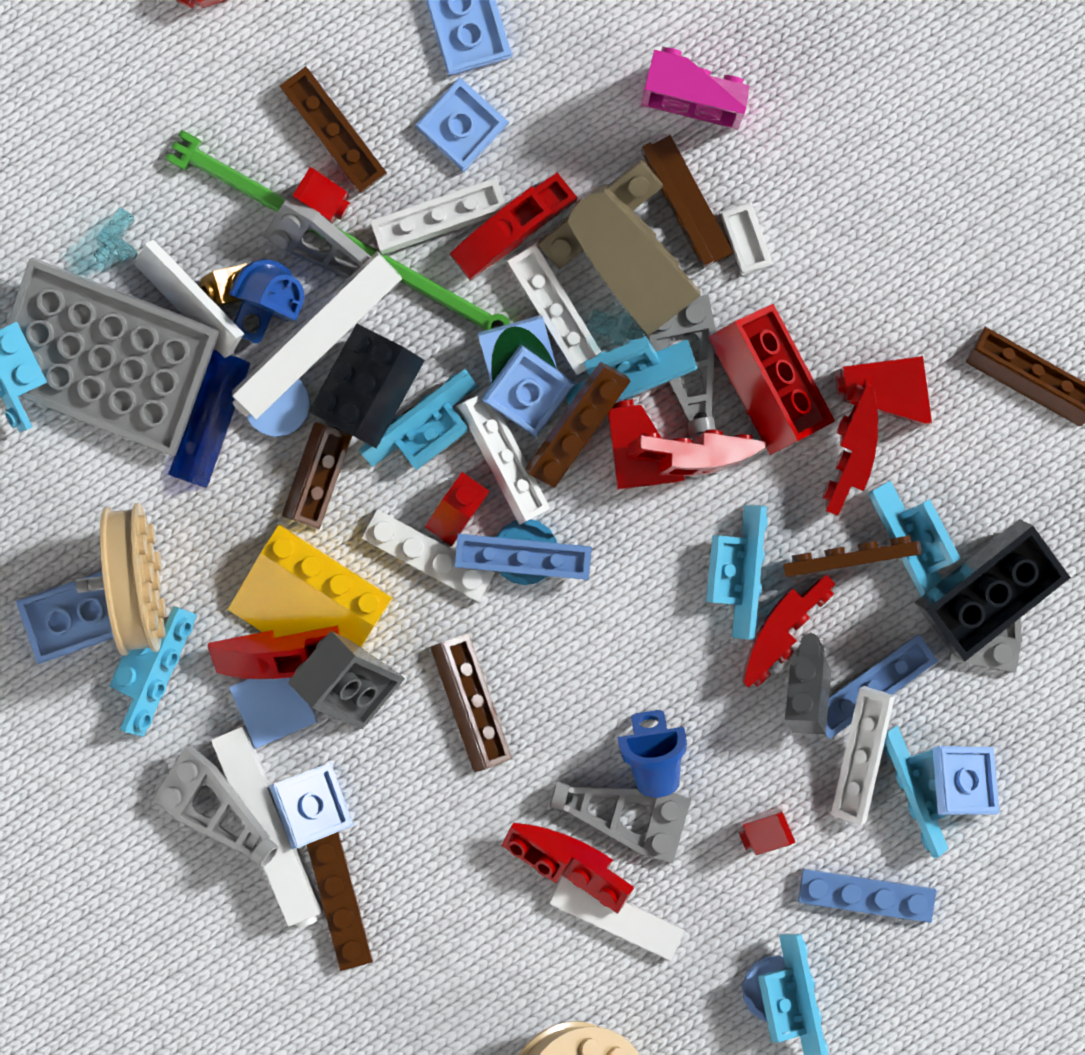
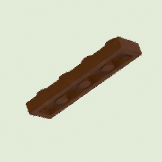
[280,66,387,194]
[525,361,631,488]
[783,535,922,577]
[307,832,374,971]

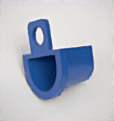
[229,259,305,343]
[618,710,687,798]

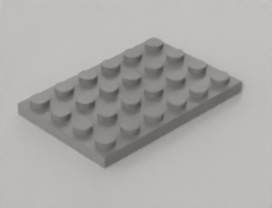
[6,258,220,456]

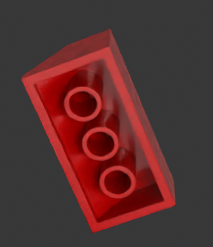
[708,303,835,456]

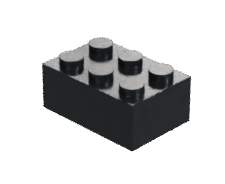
[308,323,425,449]

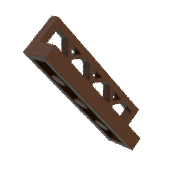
[641,135,733,269]

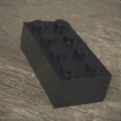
[914,519,1071,662]

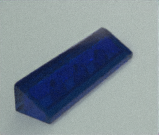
[168,350,250,488]

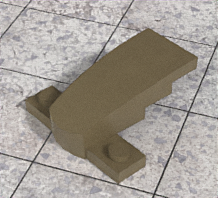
[538,159,701,336]

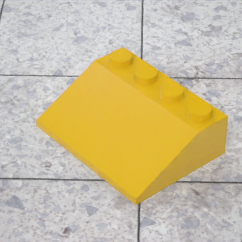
[227,525,394,648]

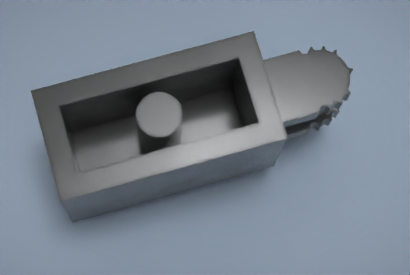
[785,632,832,734]

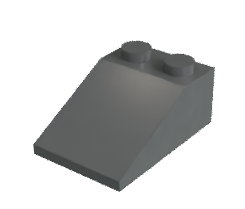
[288,631,405,729]

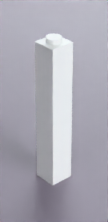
[232,251,402,419]
[211,725,322,929]

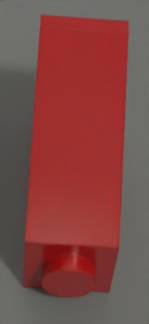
[835,356,932,425]
[608,400,685,490]

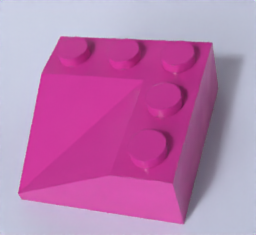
[641,47,750,130]

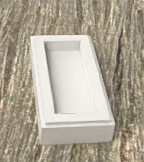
[719,202,773,276]

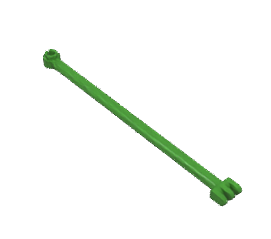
[165,130,510,331]

